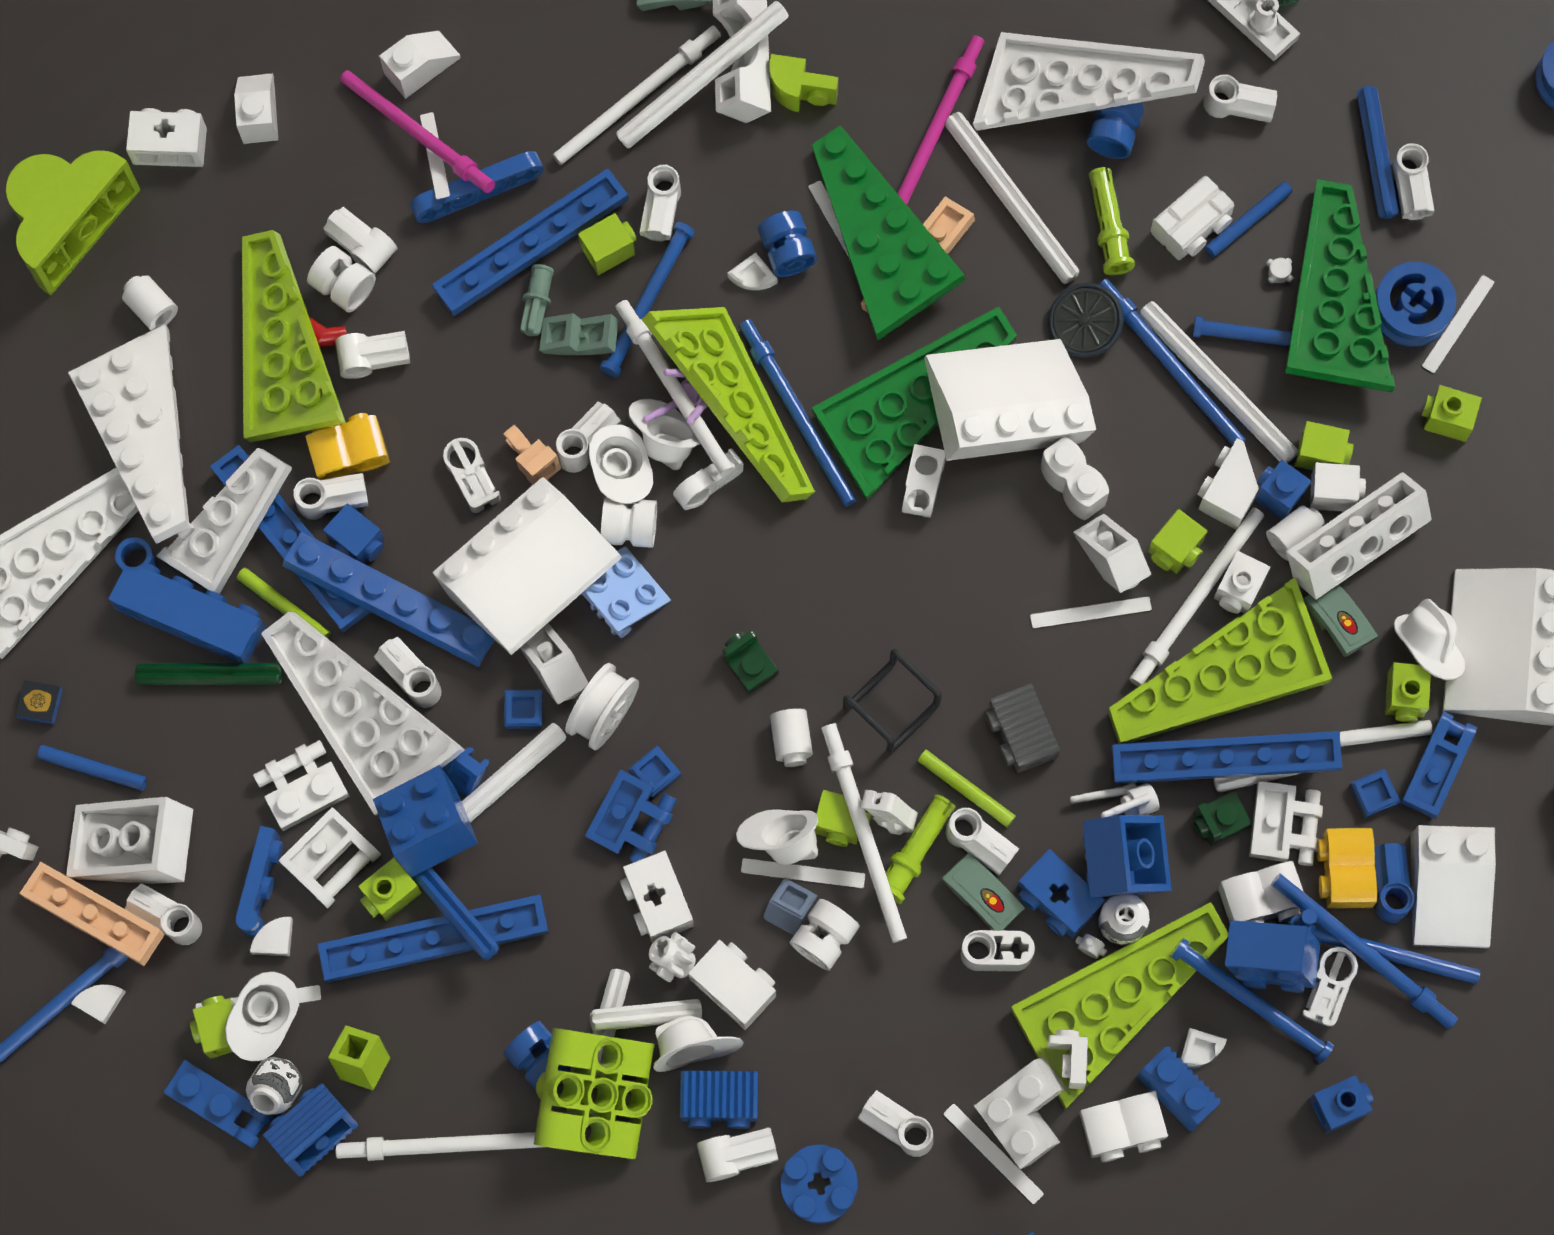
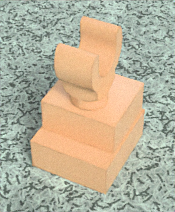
[503,425,561,485]

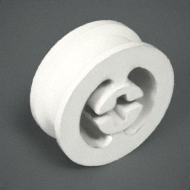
[565,663,639,750]

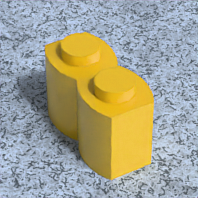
[305,413,390,480]
[1317,828,1377,908]

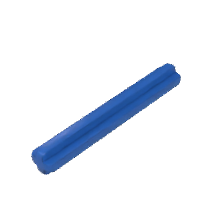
[1357,86,1399,219]
[413,868,499,960]

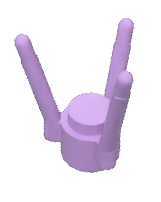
[643,369,707,424]

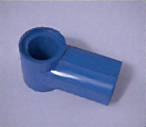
[1374,843,1414,923]

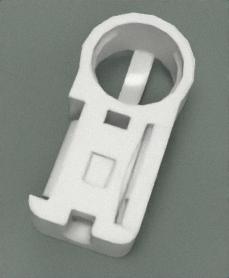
[443,438,501,513]
[673,449,744,510]
[860,790,918,835]
[1301,947,1358,1027]

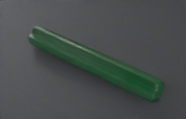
[135,663,283,685]

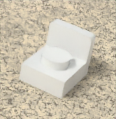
[1047,1030,1088,1089]

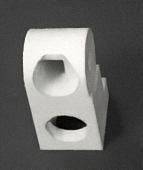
[902,444,946,518]

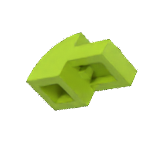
[770,54,839,112]

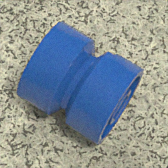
[1087,102,1145,159]
[758,210,817,277]
[503,1021,572,1091]

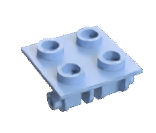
[581,546,671,638]

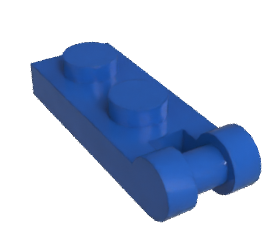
[1401,711,1477,819]
[236,826,284,937]
[163,1060,274,1149]

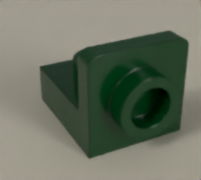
[723,630,779,694]
[1192,791,1252,846]

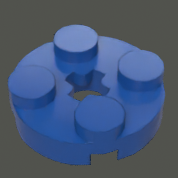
[781,1145,858,1224]

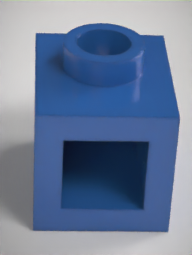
[1254,460,1311,520]
[323,503,385,564]
[1309,1075,1374,1134]

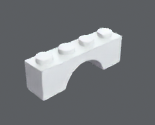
[713,0,771,123]

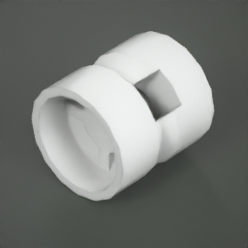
[307,246,376,312]
[601,497,657,548]
[790,899,860,971]

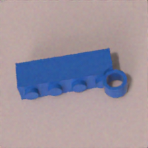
[108,537,266,663]

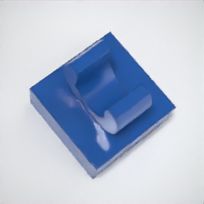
[443,747,489,797]

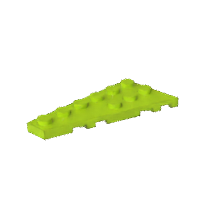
[242,230,346,442]
[641,307,815,502]
[1108,577,1332,744]
[1010,902,1229,1110]

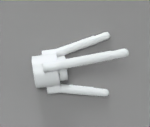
[1070,783,1160,859]

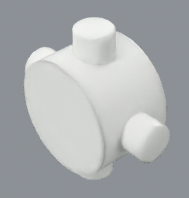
[1266,258,1294,284]
[1076,934,1107,959]

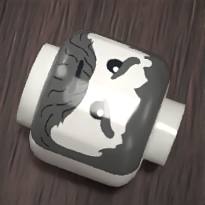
[1098,894,1150,946]
[246,1057,303,1115]

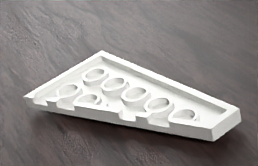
[973,32,1205,131]
[68,323,189,544]
[0,467,139,659]
[261,612,465,815]

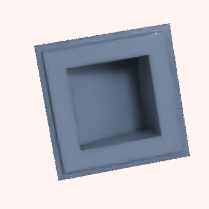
[763,878,818,935]

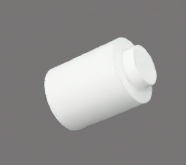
[122,275,178,330]
[1266,505,1325,561]
[770,709,813,767]

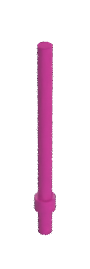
[897,35,985,205]
[340,70,495,193]

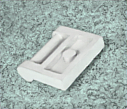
[279,807,381,909]

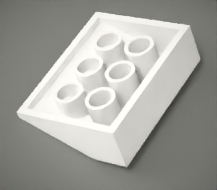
[924,339,1096,461]
[432,477,622,655]
[1442,568,1554,726]

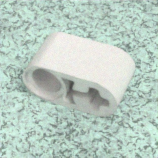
[960,930,1035,971]

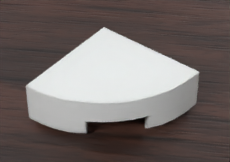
[727,253,778,290]
[250,917,293,956]
[71,985,126,1024]
[1181,1028,1227,1068]

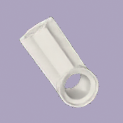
[1203,75,1277,123]
[1391,143,1434,220]
[640,165,681,242]
[323,207,398,275]
[335,331,410,379]
[556,402,621,473]
[293,473,369,520]
[374,636,441,708]
[945,808,1019,876]
[125,883,202,945]
[858,1090,933,1157]
[697,1127,778,1182]

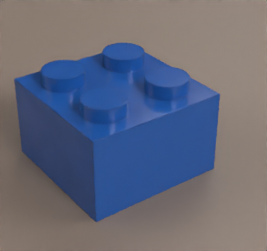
[373,765,478,877]
[1082,815,1172,897]
[1225,920,1320,993]

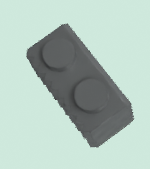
[985,683,1060,774]

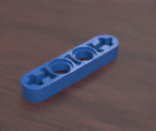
[410,151,544,223]

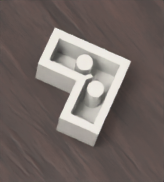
[974,1057,1067,1169]

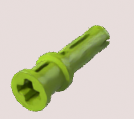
[1089,167,1135,275]
[873,794,955,904]

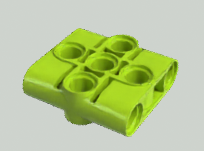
[533,1028,654,1159]

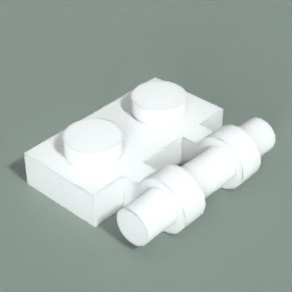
[253,740,350,831]
[1249,781,1323,866]

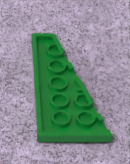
[812,125,965,341]
[1285,179,1395,393]
[812,306,1017,502]

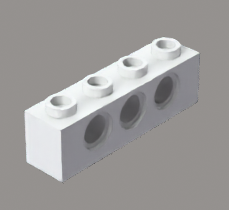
[1286,472,1432,600]

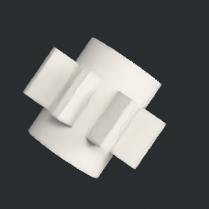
[649,932,696,983]

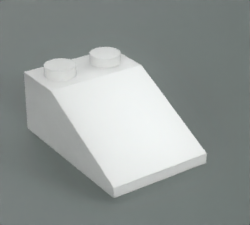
[66,797,193,884]
[1410,825,1496,948]

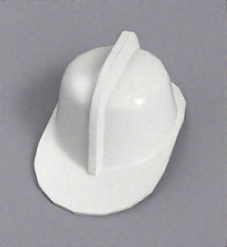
[628,399,700,470]
[589,424,653,504]
[1394,599,1465,680]
[736,809,818,865]
[225,972,299,1062]
[653,1016,743,1072]

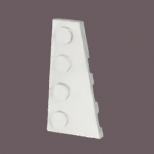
[157,448,292,594]

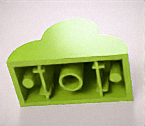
[6,151,141,296]

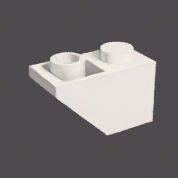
[1197,438,1259,530]

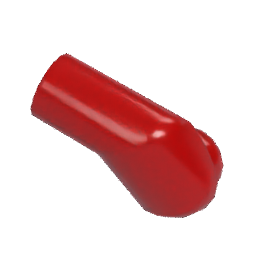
[309,317,347,347]

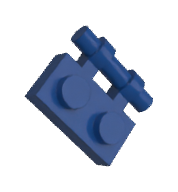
[585,770,677,862]

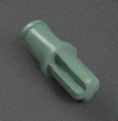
[520,264,554,336]

